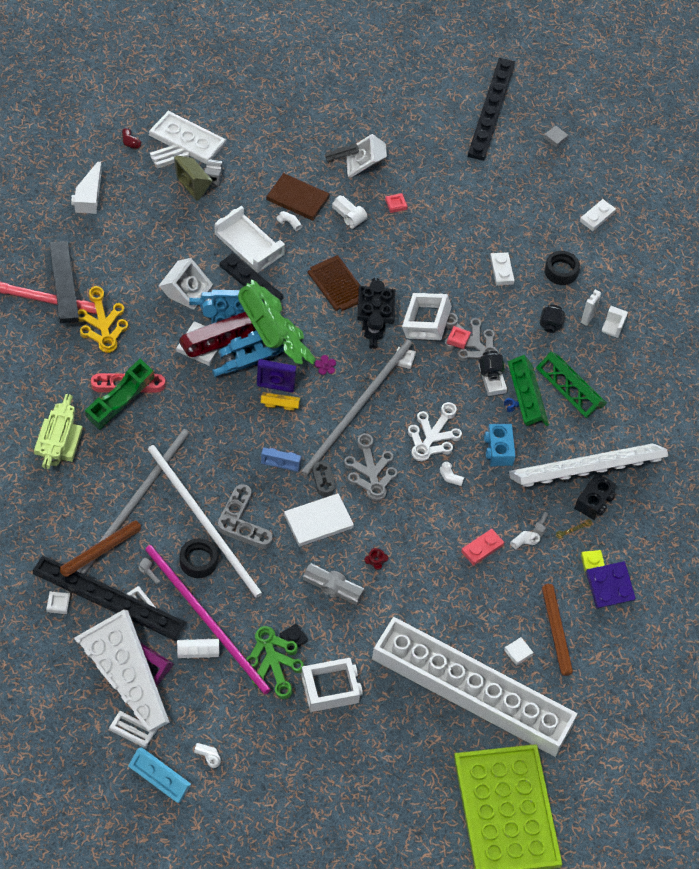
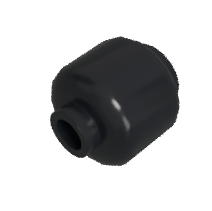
[540,304,565,333]
[479,351,505,380]

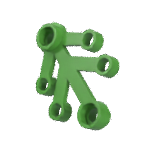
[246,626,304,699]

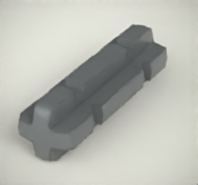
[325,143,359,162]

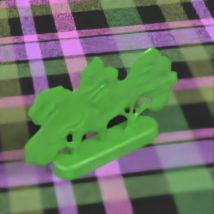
[238,280,315,364]

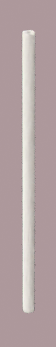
[148,445,262,598]

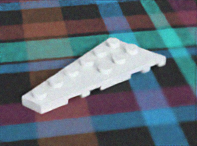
[74,610,170,732]

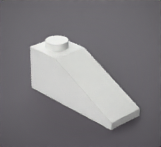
[71,162,102,214]

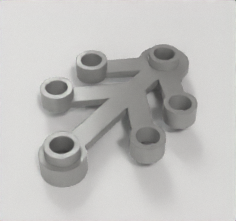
[444,313,499,361]
[344,434,397,501]

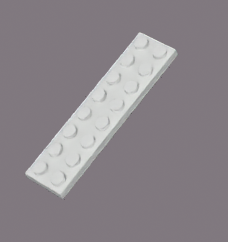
[509,443,668,487]

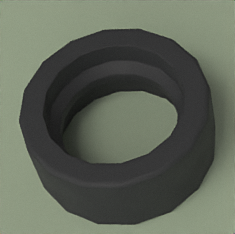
[544,250,580,285]
[179,538,218,578]

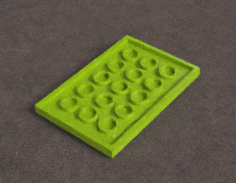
[454,744,562,869]

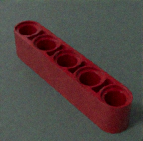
[179,312,256,357]

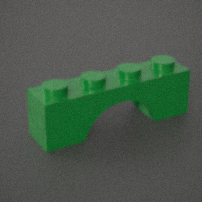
[85,359,154,430]

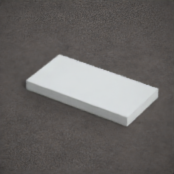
[149,111,226,164]

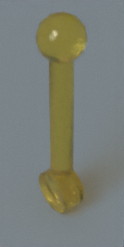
[556,519,592,539]

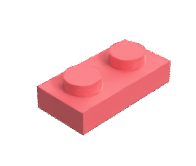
[461,529,504,566]

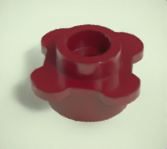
[364,548,388,570]

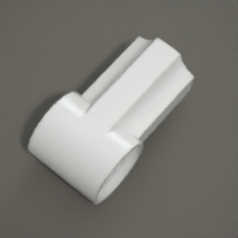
[332,195,368,229]

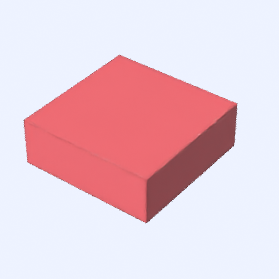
[385,193,408,213]
[447,326,471,349]

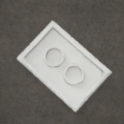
[284,494,354,547]

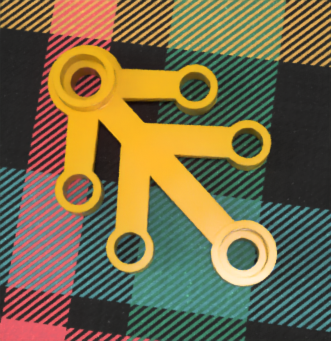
[78,286,128,353]

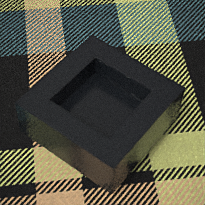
[279,624,308,651]

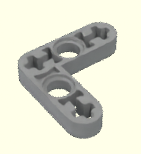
[218,484,272,549]

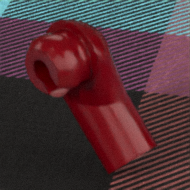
[122,128,141,149]

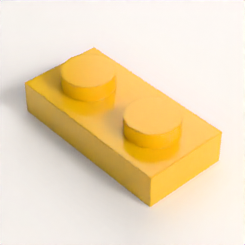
[260,392,300,410]

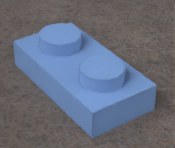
[261,447,301,472]

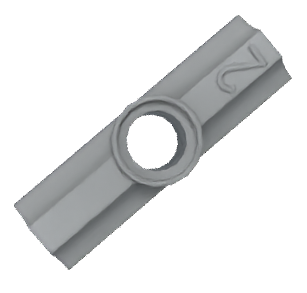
[303,563,365,605]

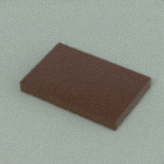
[266,173,330,221]

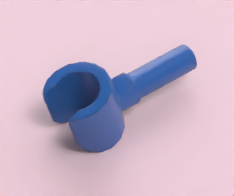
[504,398,519,412]

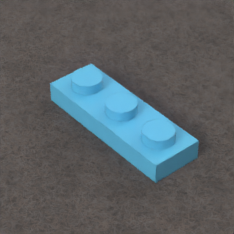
[128,747,191,803]

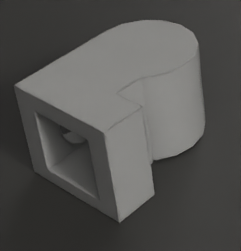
[204,159,223,186]

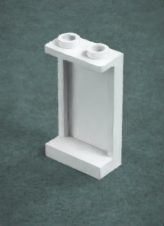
[215,206,285,273]

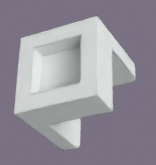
[601,306,628,338]

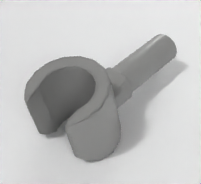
[533,512,548,537]
[139,558,160,585]

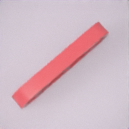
[91,373,165,393]

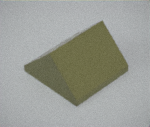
[174,156,212,201]

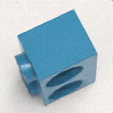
[484,424,515,466]

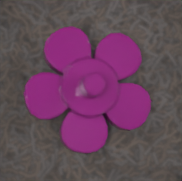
[315,355,336,375]

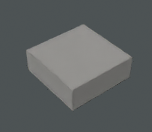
[544,126,568,148]

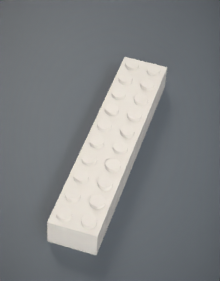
[372,617,578,757]

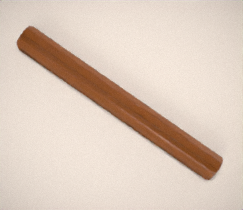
[60,520,141,577]
[542,583,573,676]

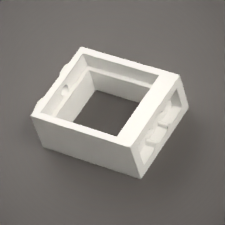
[402,293,452,340]
[301,658,363,712]

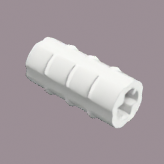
[177,638,219,659]

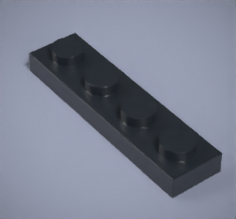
[220,253,284,301]

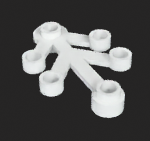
[408,402,462,461]

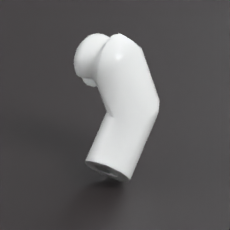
[277,211,302,231]
[440,462,464,486]
[510,531,540,549]
[194,743,221,768]

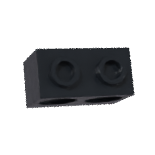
[574,473,616,520]

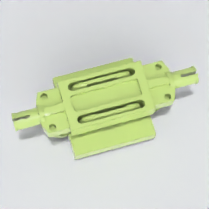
[34,394,83,469]

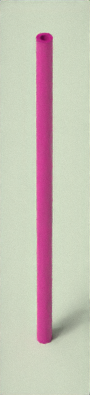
[145,545,271,695]

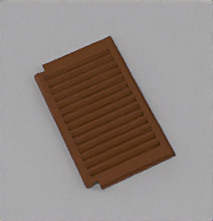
[307,255,361,311]

